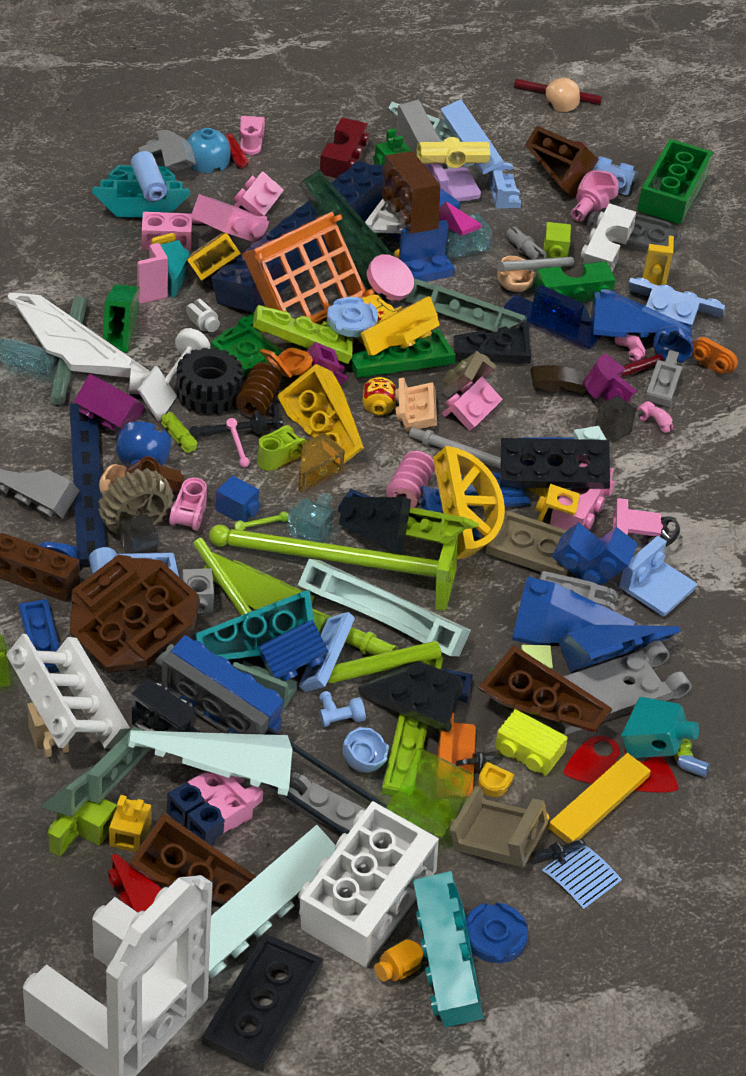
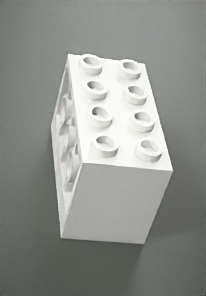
[298,801,439,968]

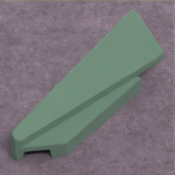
[405,278,527,332]

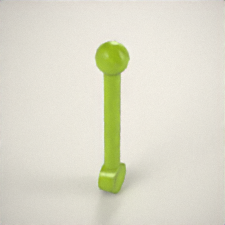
[234,511,290,531]

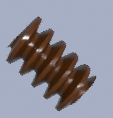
[236,362,282,418]

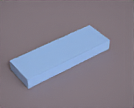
[299,612,355,692]

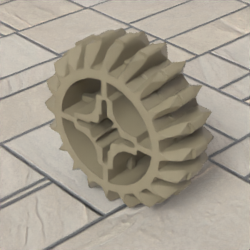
[98,468,174,537]

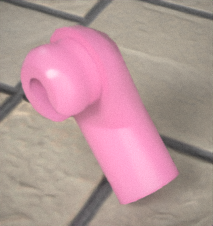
[615,334,646,362]

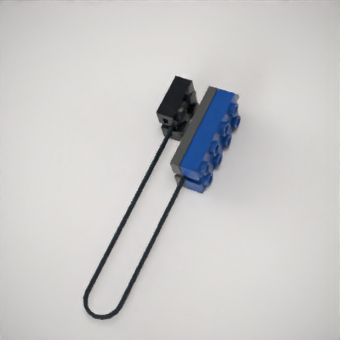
[132,635,422,835]

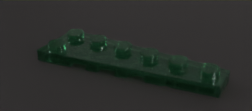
[299,170,394,303]

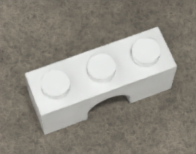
[580,204,636,272]

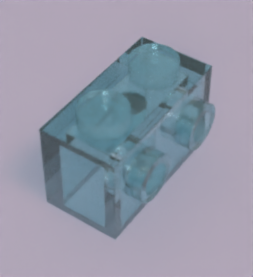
[445,213,493,259]

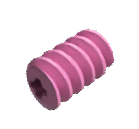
[386,451,435,508]

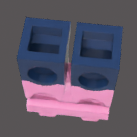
[166,771,263,846]

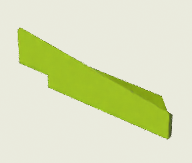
[406,507,479,545]
[204,552,331,635]

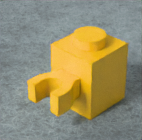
[109,795,152,853]

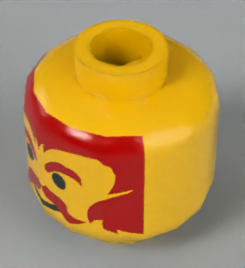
[362,377,396,415]

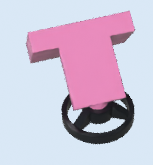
[613,498,680,547]

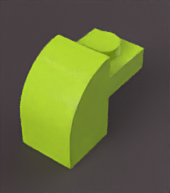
[47,799,117,857]

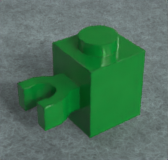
[373,128,412,166]

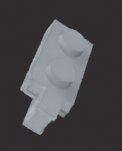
[645,350,682,407]

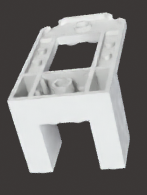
[23,875,212,1076]

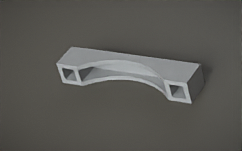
[0,468,80,519]

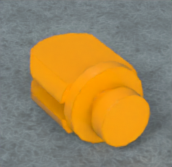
[374,939,423,982]

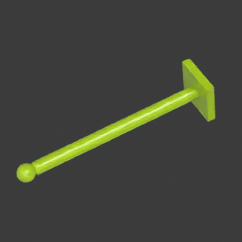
[209,524,458,611]

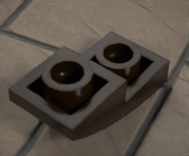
[530,365,586,394]

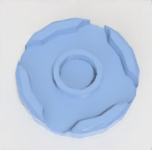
[327,297,378,337]

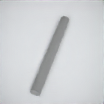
[497,257,574,272]

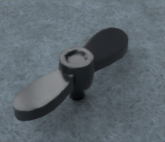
[266,403,283,431]
[456,751,502,772]
[529,840,586,864]

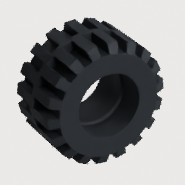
[176,348,243,415]

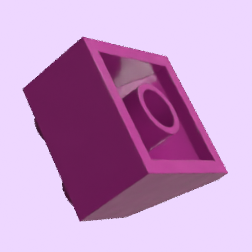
[74,374,146,432]

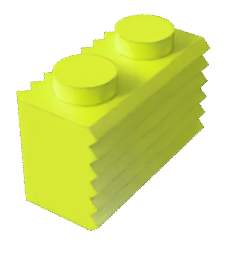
[495,709,568,776]

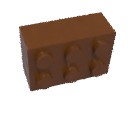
[382,151,441,234]

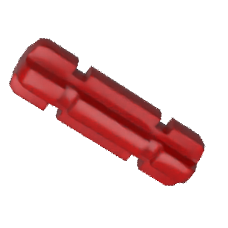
[226,133,249,169]

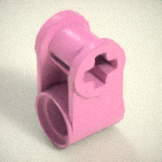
[240,116,265,155]
[169,478,207,531]

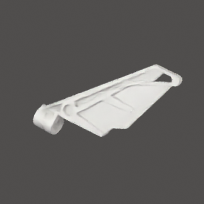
[8,293,151,395]

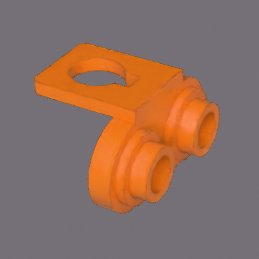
[692,337,738,375]
[260,348,313,378]

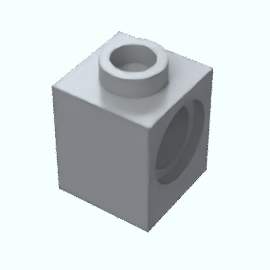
[182,568,214,614]

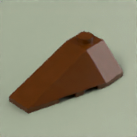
[478,645,612,733]
[128,813,257,904]

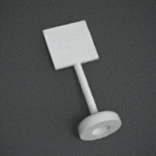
[137,328,210,421]

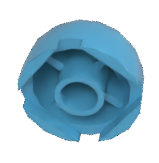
[187,128,231,173]

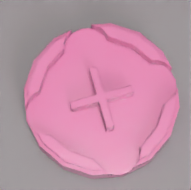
[367,254,414,301]

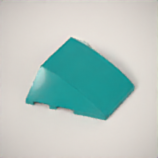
[92,165,190,217]

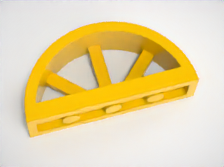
[433,446,505,560]

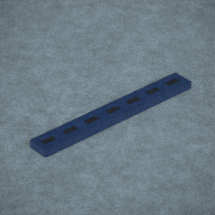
[69,404,106,566]

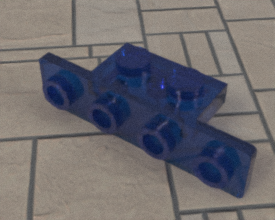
[504,285,601,349]

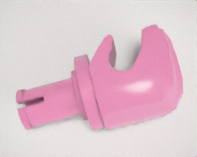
[571,170,619,222]

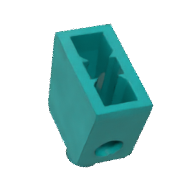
[621,697,699,758]

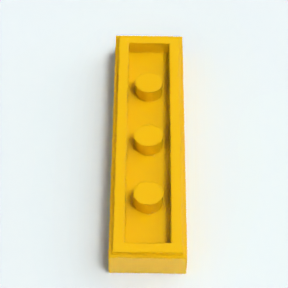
[548,753,651,844]

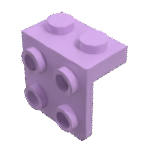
[424,163,481,201]

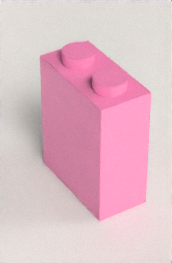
[191,194,269,242]

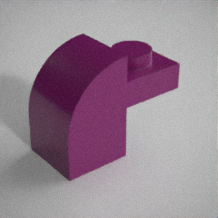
[584,353,637,412]

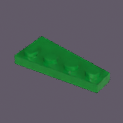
[349,329,456,378]

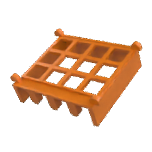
[242,212,375,338]

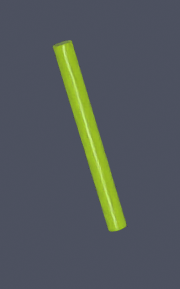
[193,538,252,615]

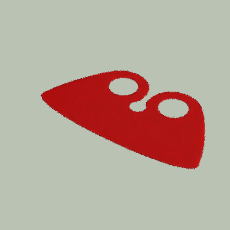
[563,736,679,792]

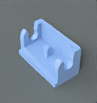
[488,163,521,208]

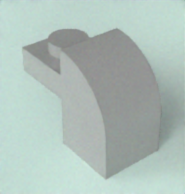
[138,130,196,172]

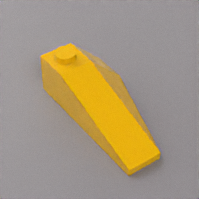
[277,364,364,464]

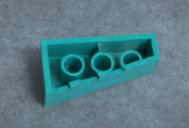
[192,589,314,660]
[413,871,484,1028]

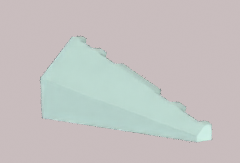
[128,730,292,796]

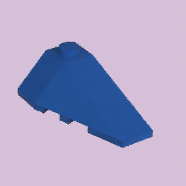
[591,289,692,337]
[512,576,635,646]
[558,624,681,673]

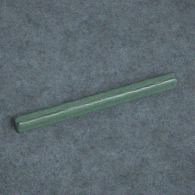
[50,296,87,406]

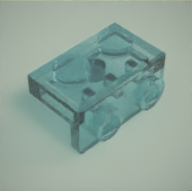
[0,338,57,377]

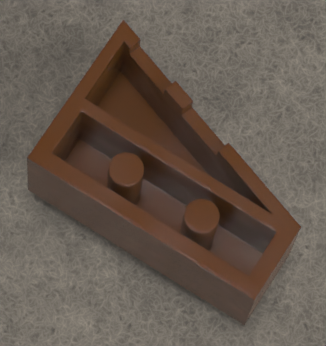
[525,125,599,199]

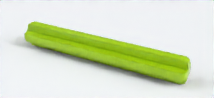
[328,641,441,683]

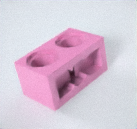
[142,212,192,251]

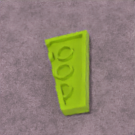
[253,305,353,364]

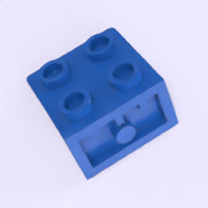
[399,220,455,282]

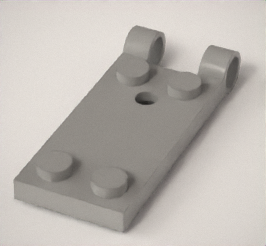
[555,641,692,735]

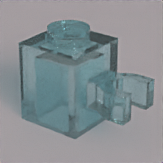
[288,493,333,543]

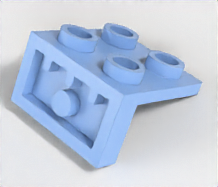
[619,536,697,616]

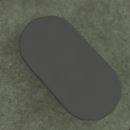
[587,208,681,253]

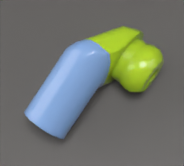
[674,739,710,778]

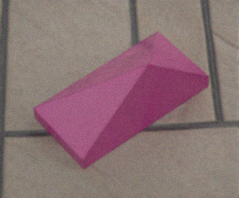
[439,201,481,236]

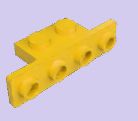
[361,296,440,356]

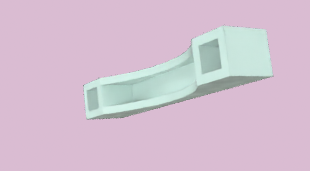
[298,559,471,656]

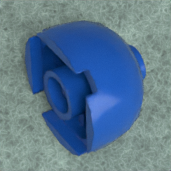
[116,421,172,468]

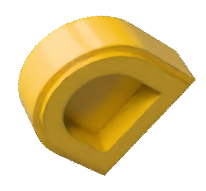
[478,762,514,797]

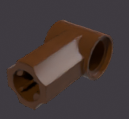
[125,456,184,495]

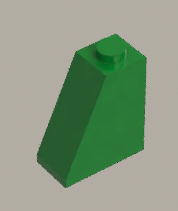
[103,284,140,353]

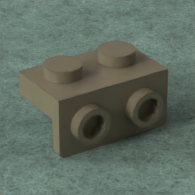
[440,351,497,398]

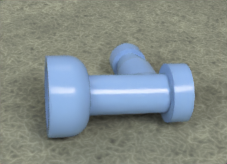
[319,691,366,727]

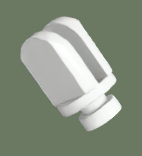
[186,298,220,332]

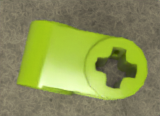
[257,425,308,471]

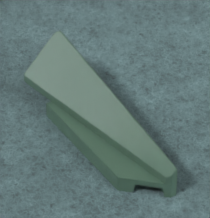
[41,726,151,817]

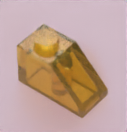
[298,433,345,493]

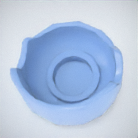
[342,727,389,773]

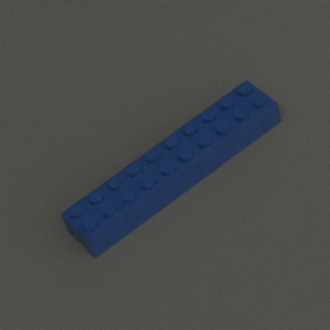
[211,162,385,312]

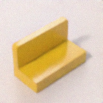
[642,235,674,286]

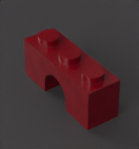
[319,117,370,179]

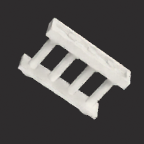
[6,634,130,749]

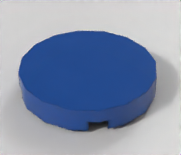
[466,902,528,964]

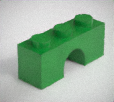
[534,261,616,307]

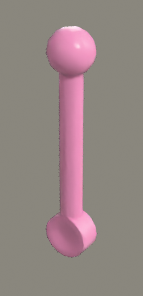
[226,418,250,467]

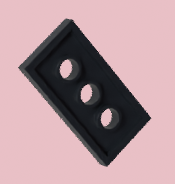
[500,438,610,489]
[202,933,324,1071]

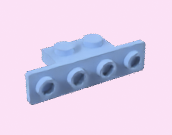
[629,278,725,328]

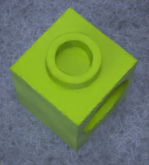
[543,222,571,258]

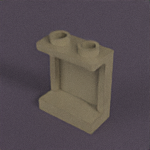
[449,786,548,868]

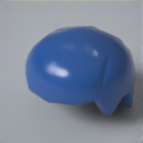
[653,325,694,363]

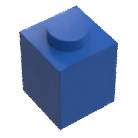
[215,475,260,522]

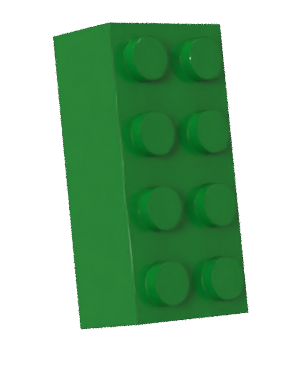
[637,139,713,224]

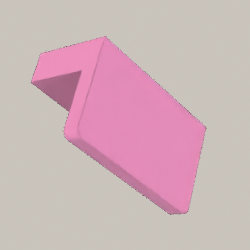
[137,243,168,303]

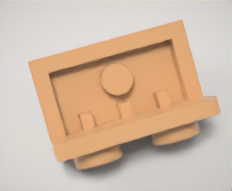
[395,378,437,432]

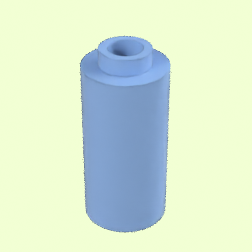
[131,151,167,201]

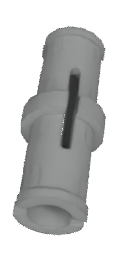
[506,227,547,259]

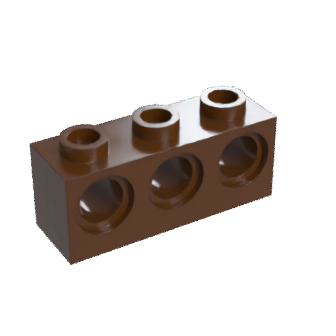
[0,533,80,602]

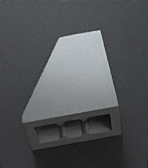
[396,100,443,167]

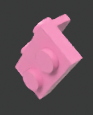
[233,171,284,216]
[441,376,503,431]

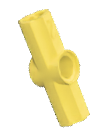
[416,137,490,168]

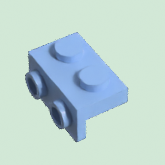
[592,156,639,195]

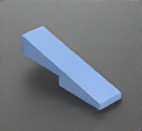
[441,99,504,175]

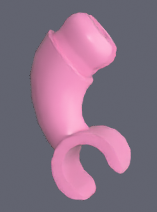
[637,401,674,433]

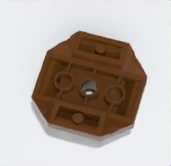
[70,554,200,673]

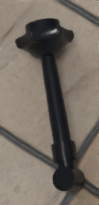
[189,410,267,439]

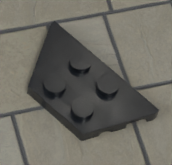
[358,661,463,733]

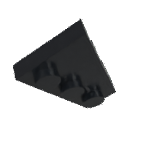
[453,323,531,364]
[339,497,411,555]

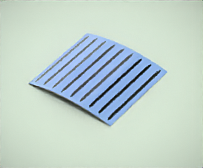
[542,846,622,909]

